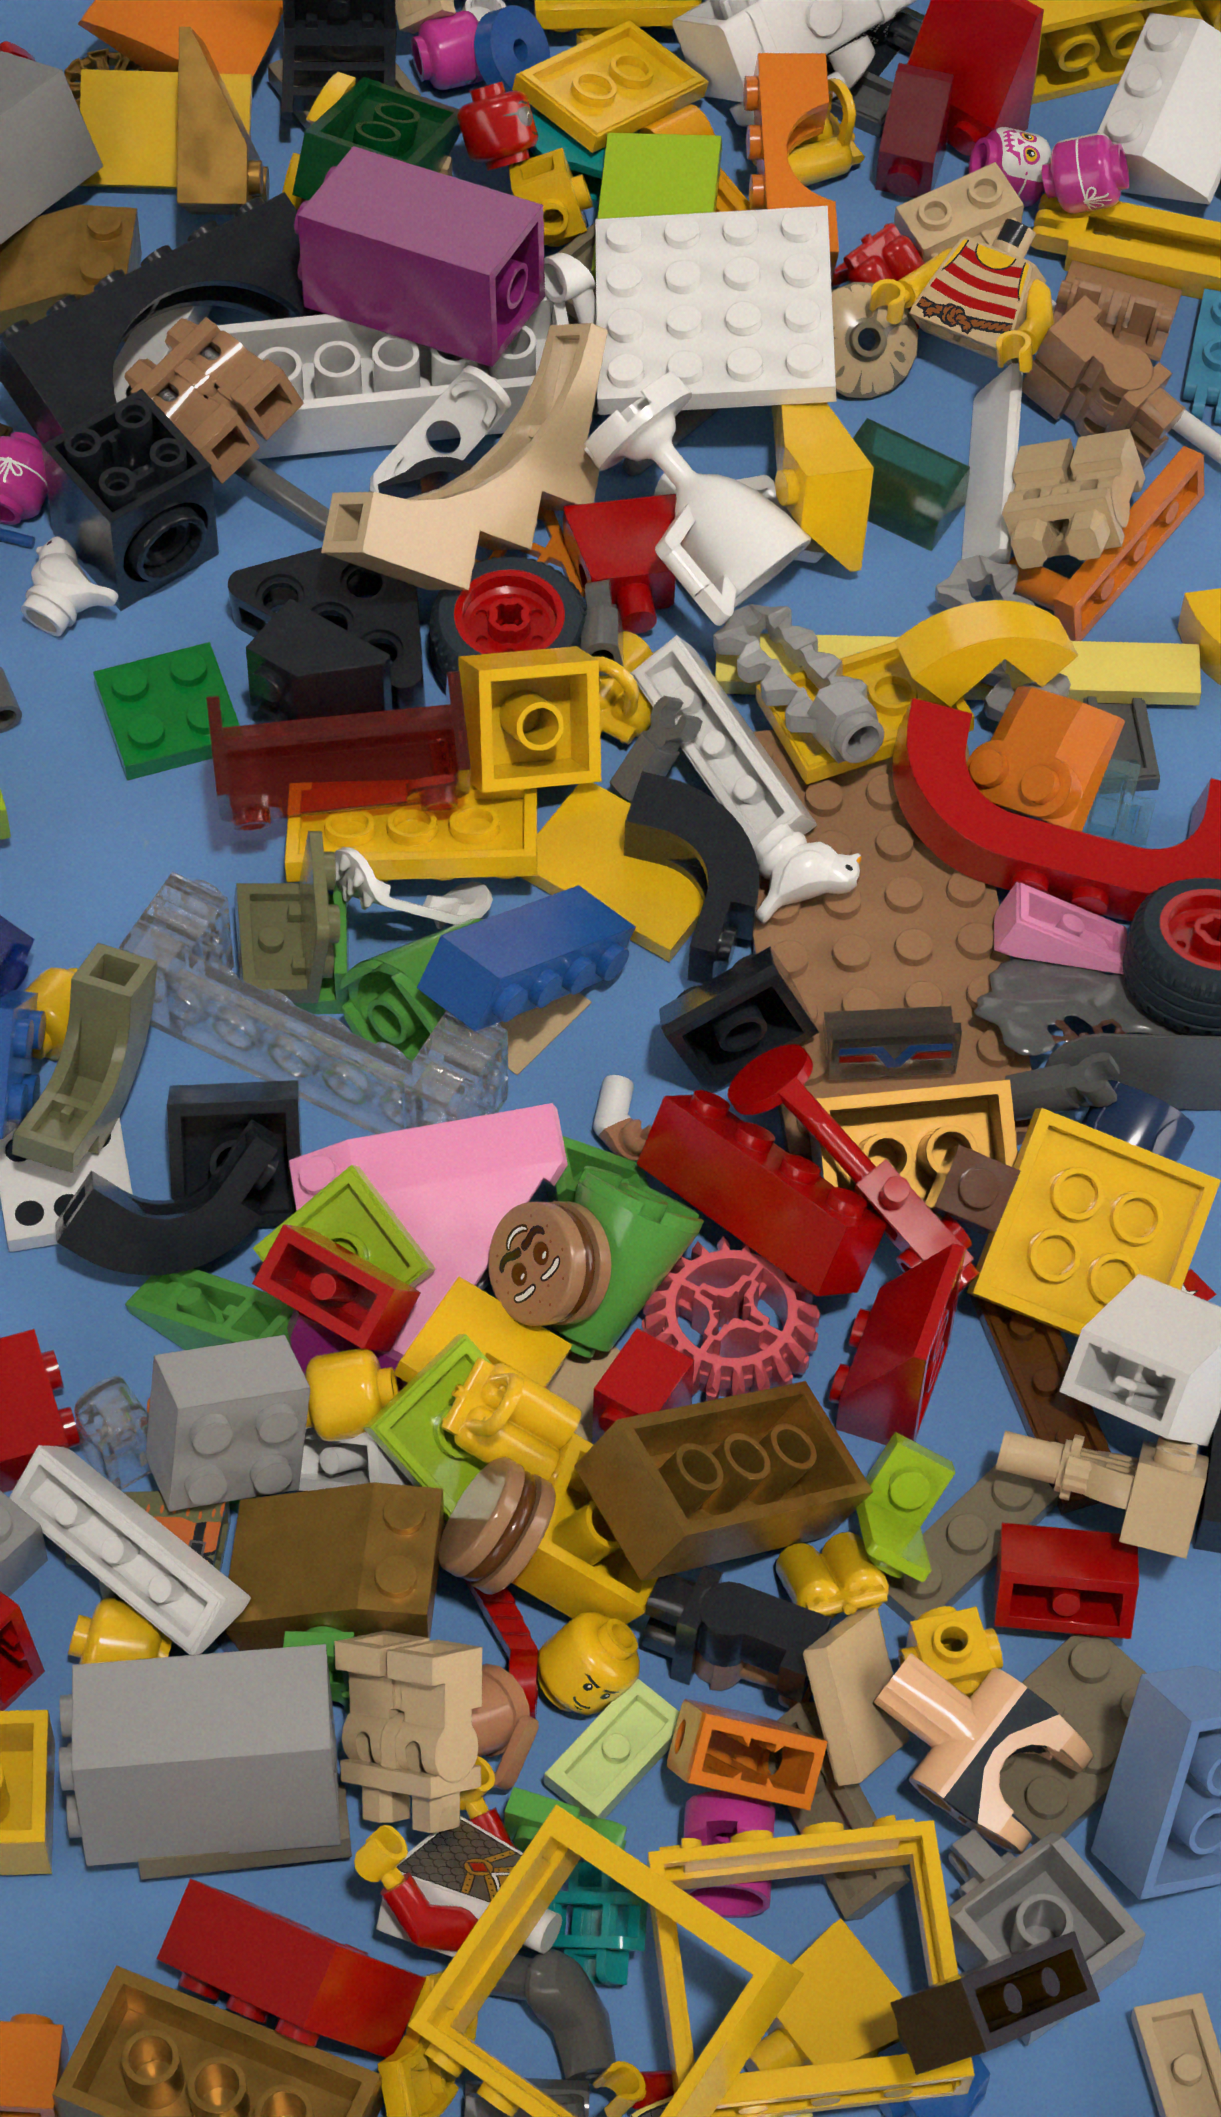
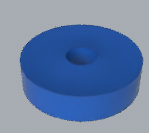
[474,5,550,92]

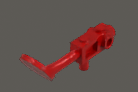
[727,1044,980,1293]

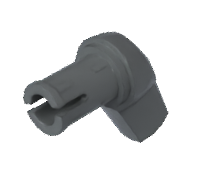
[489,1948,616,2084]

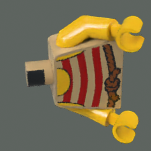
[869,218,1054,373]

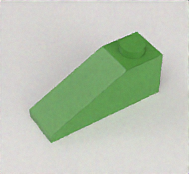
[125,1269,294,1350]

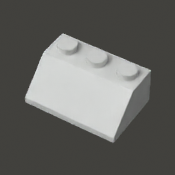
[1097,13,1221,205]

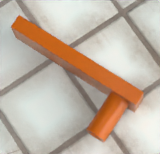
[1007,446,1205,641]

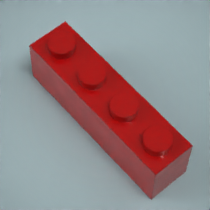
[637,1090,887,1296]

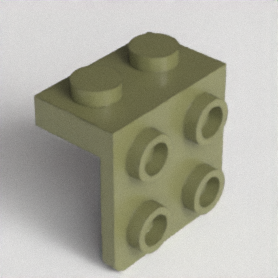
[234,831,340,1004]

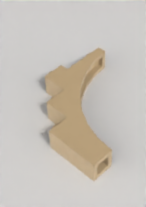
[321,323,608,590]

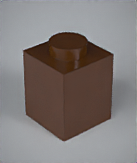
[925,1145,1021,1235]

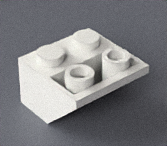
[1059,1274,1221,1446]

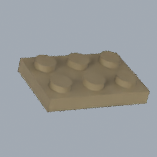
[999,1634,1147,1845]

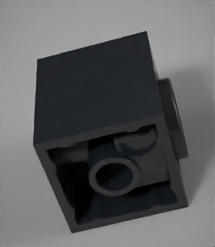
[41,389,219,611]

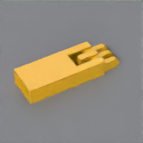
[1031,193,1221,299]

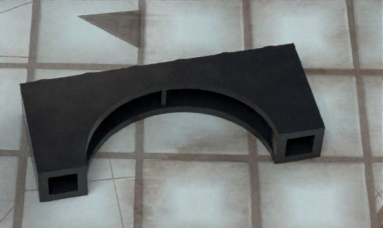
[0,192,325,444]

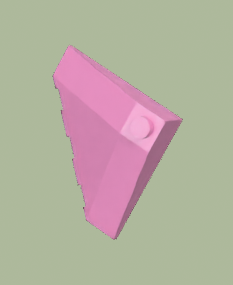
[289,1103,568,1391]

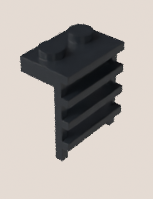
[281,0,397,120]

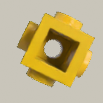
[508,148,593,247]
[898,1606,1003,1698]

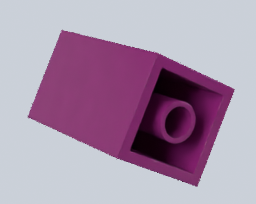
[294,146,545,367]

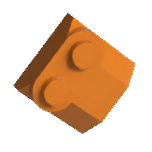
[966,686,1125,832]

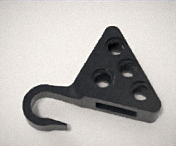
[228,457,473,721]

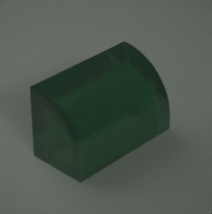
[853,418,970,552]

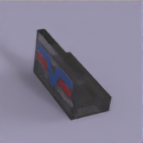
[823,1006,962,1080]

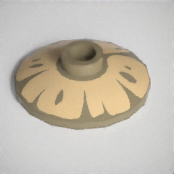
[832,282,918,398]

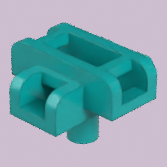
[548,1861,648,1985]

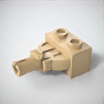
[894,162,1024,263]
[996,1430,1209,1559]

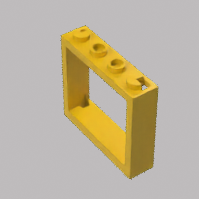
[408,1804,804,2117]
[646,1815,975,2117]

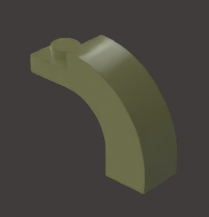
[12,943,157,1173]

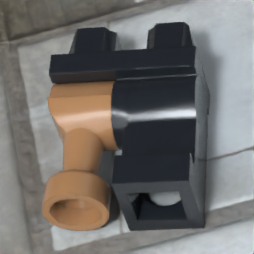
[642,1565,832,1709]

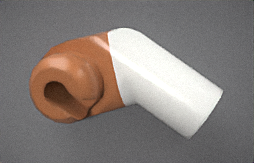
[593,1075,651,1161]

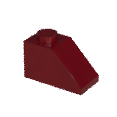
[875,63,954,198]

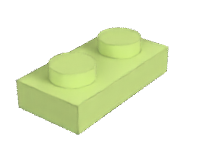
[544,1679,679,1819]

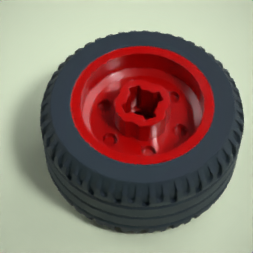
[429,556,587,703]
[1123,878,1221,1036]

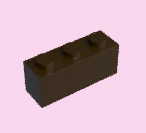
[890,1931,1100,2075]

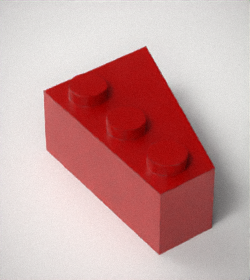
[156,1878,426,2058]

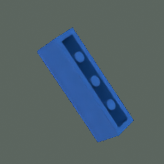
[417,885,636,1032]

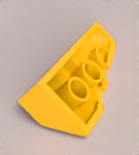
[772,402,874,572]

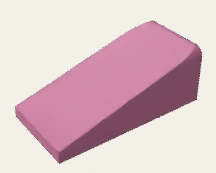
[994,882,1127,974]

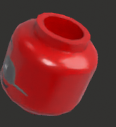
[457,81,538,171]

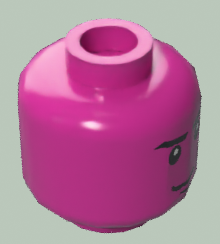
[411,11,484,90]

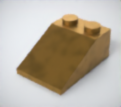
[177,27,270,215]
[0,205,142,342]
[224,1482,444,1641]

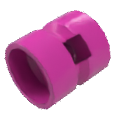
[683,1791,775,1918]

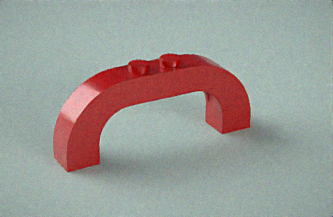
[892,698,1221,921]

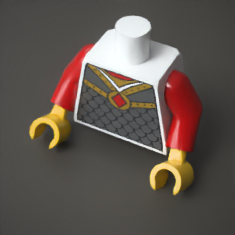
[354,1756,562,1957]

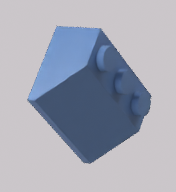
[1091,1665,1221,1900]

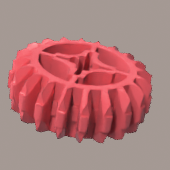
[641,1236,820,1401]

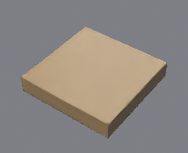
[803,1608,910,1786]

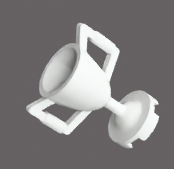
[584,371,827,626]

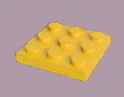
[967,1108,1221,1338]

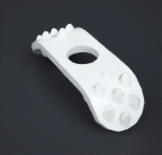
[370,366,511,493]
[334,847,493,929]

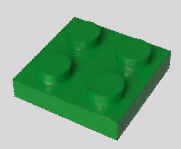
[93,642,245,781]

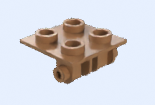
[1053,260,1182,362]

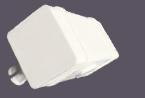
[672,0,917,102]

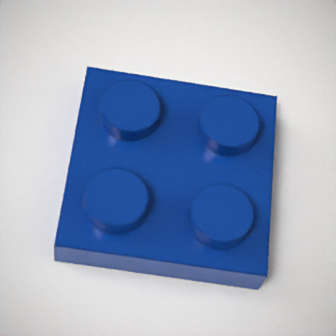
[0,990,46,1139]

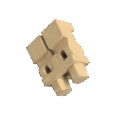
[1002,429,1146,569]
[334,1631,482,1833]

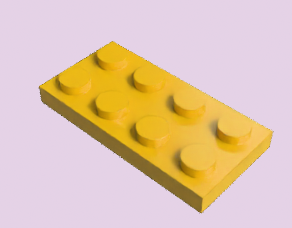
[285,782,538,882]

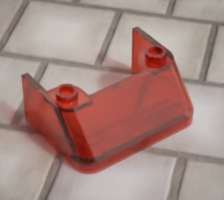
[206,671,471,831]

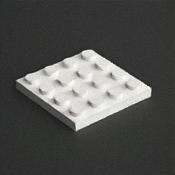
[595,206,837,415]

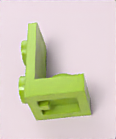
[856,1432,956,1582]

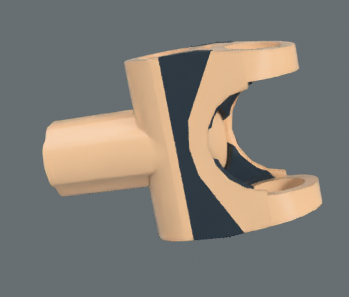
[874,1653,1093,1854]

